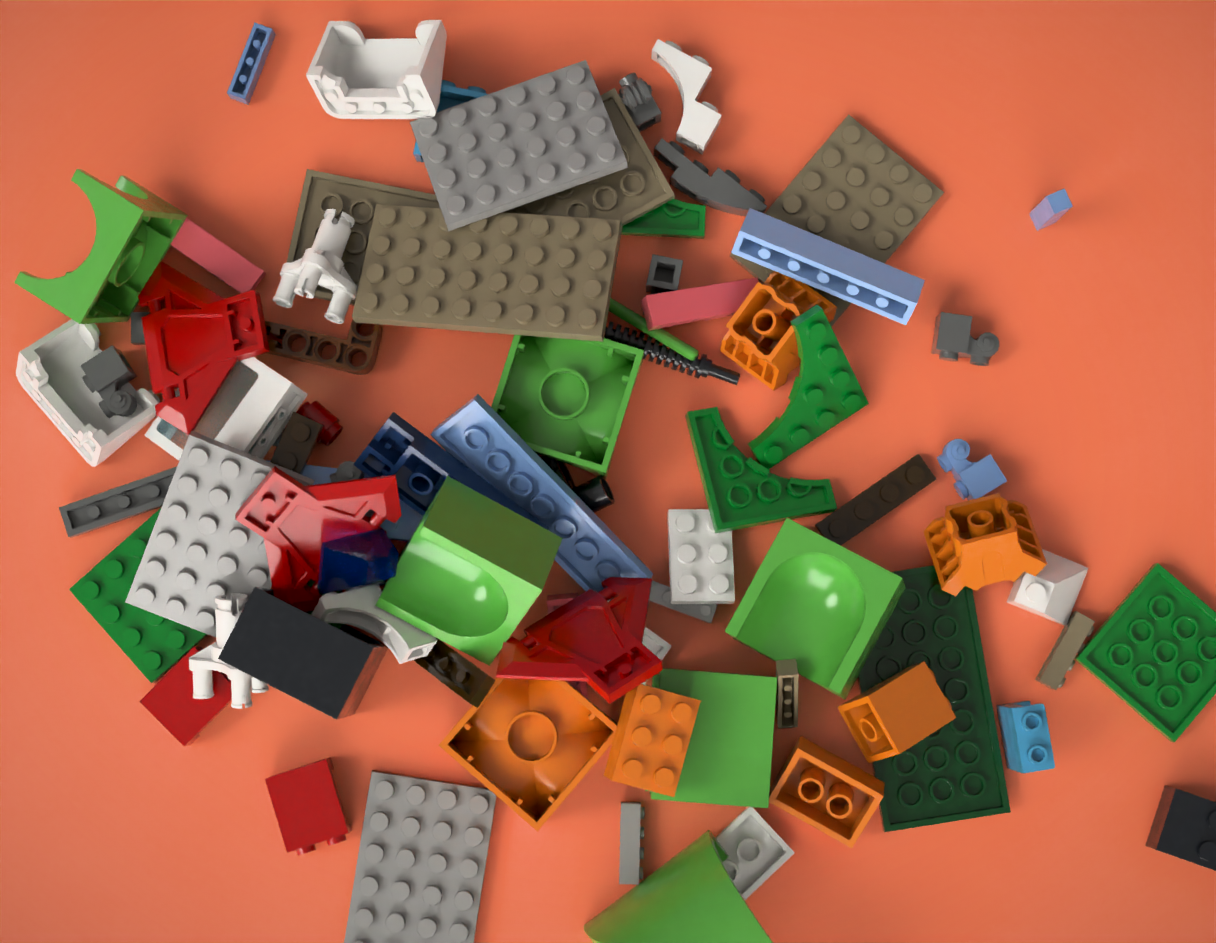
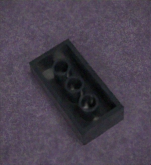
[1145,786,1216,871]

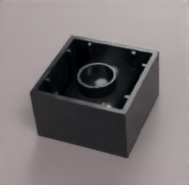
[218,587,388,719]

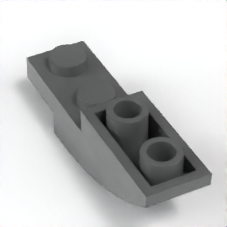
[654,138,767,216]

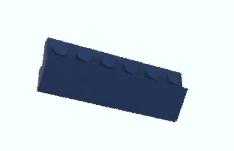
[353,412,549,530]

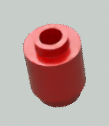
[297,400,343,446]

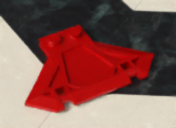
[138,261,270,435]
[235,466,402,612]
[496,577,663,704]

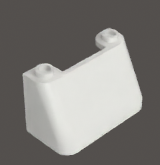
[306,20,447,119]
[16,319,160,467]

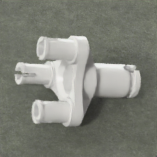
[272,209,358,324]
[189,593,269,709]

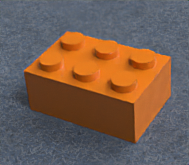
[603,684,701,797]
[769,736,885,848]

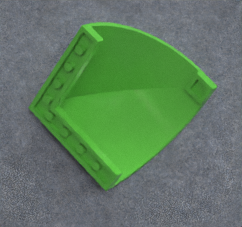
[584,830,774,943]

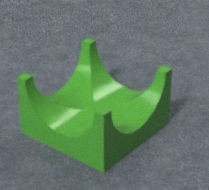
[14,169,188,324]
[491,335,644,479]

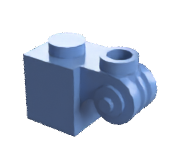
[937,439,1007,500]

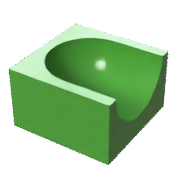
[375,476,563,666]
[725,518,906,700]

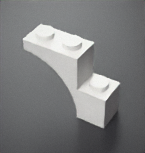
[651,39,722,155]
[312,583,437,664]

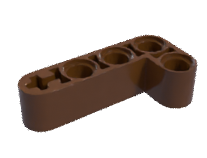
[265,320,383,375]

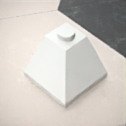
[1007,549,1088,626]

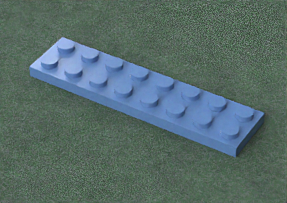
[431,394,653,601]

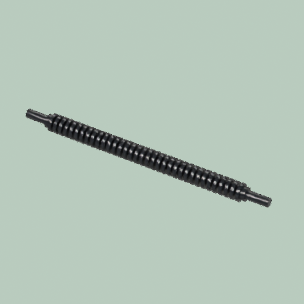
[604,321,740,385]

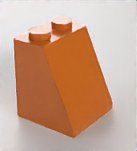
[837,661,956,763]

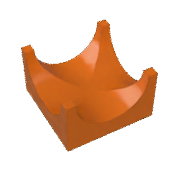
[438,649,618,832]

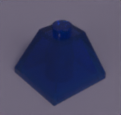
[317,528,399,594]

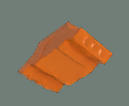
[720,271,837,391]
[923,493,1047,596]

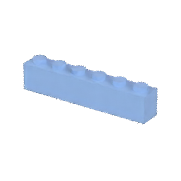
[731,208,925,325]

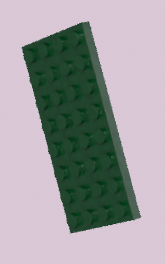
[858,565,1011,832]

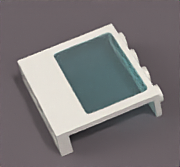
[145,357,308,460]

